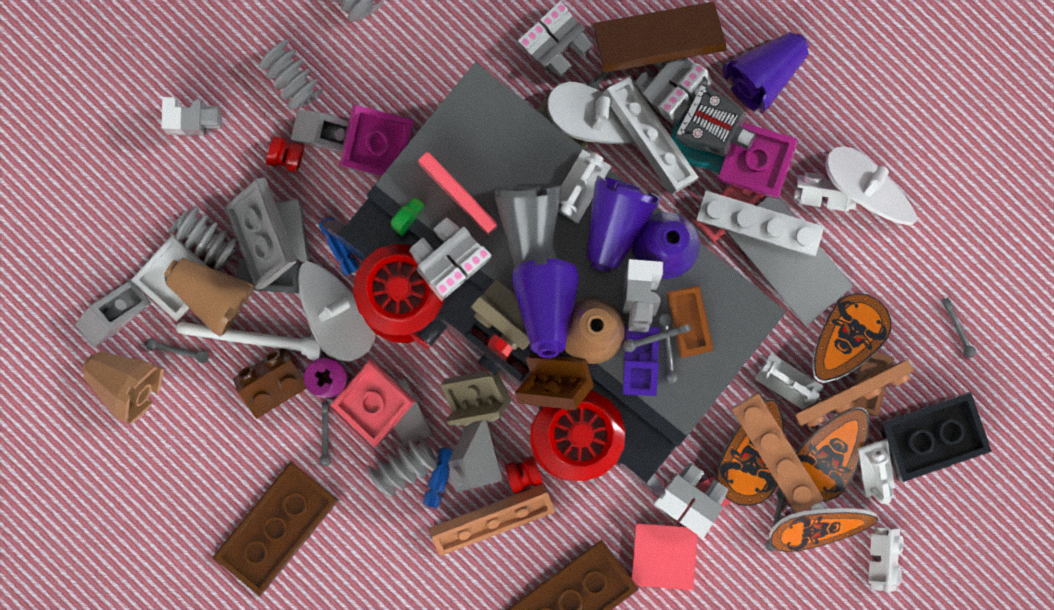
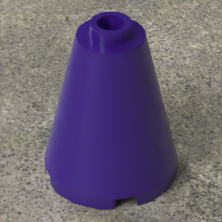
[723,32,809,113]
[586,175,660,272]
[632,212,699,279]
[512,259,579,358]

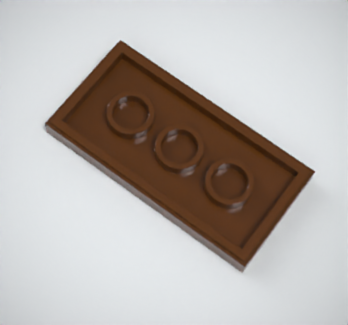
[593,1,727,73]
[212,461,339,596]
[506,539,639,610]

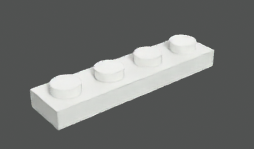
[602,77,699,195]
[696,191,825,257]

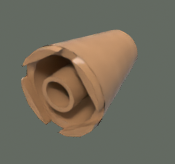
[164,258,254,337]
[565,297,626,364]

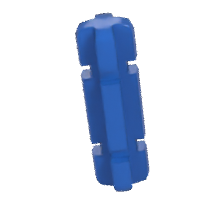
[319,217,359,275]
[423,447,453,508]

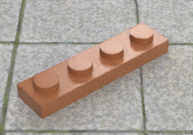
[795,358,914,428]
[731,392,824,513]
[428,484,555,556]

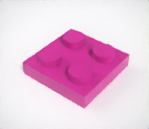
[339,105,413,176]
[718,123,798,199]

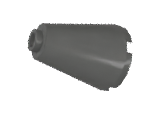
[493,183,561,268]

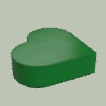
[391,197,425,236]

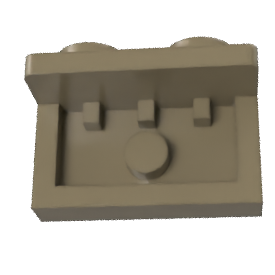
[471,280,530,350]
[440,371,511,426]

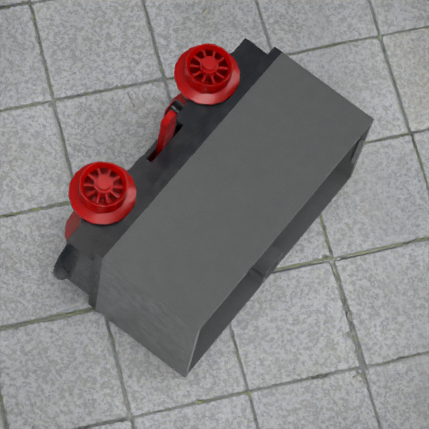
[322,62,787,499]

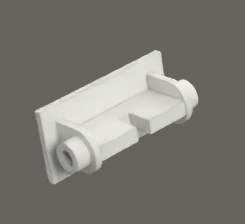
[558,150,611,223]
[793,173,856,212]
[755,353,823,409]
[858,439,895,504]
[868,527,904,592]

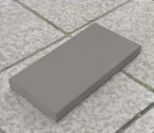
[726,196,853,326]

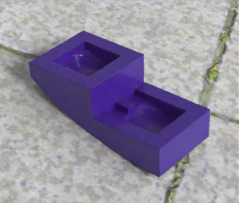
[623,325,660,396]

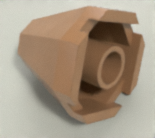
[83,351,164,424]

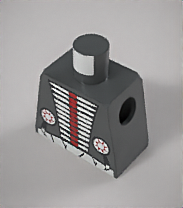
[676,84,756,156]

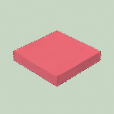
[330,359,417,447]
[632,523,698,590]

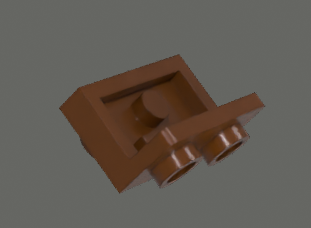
[233,349,307,419]
[515,354,593,410]

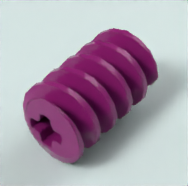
[304,358,348,398]

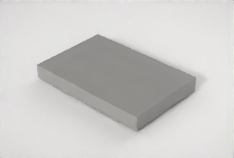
[225,178,297,289]

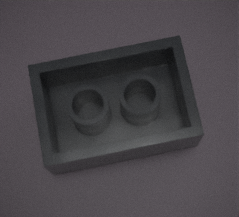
[877,392,992,482]

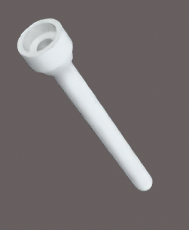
[176,322,323,360]

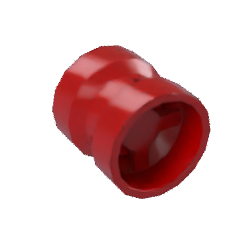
[266,136,305,173]
[504,455,543,494]

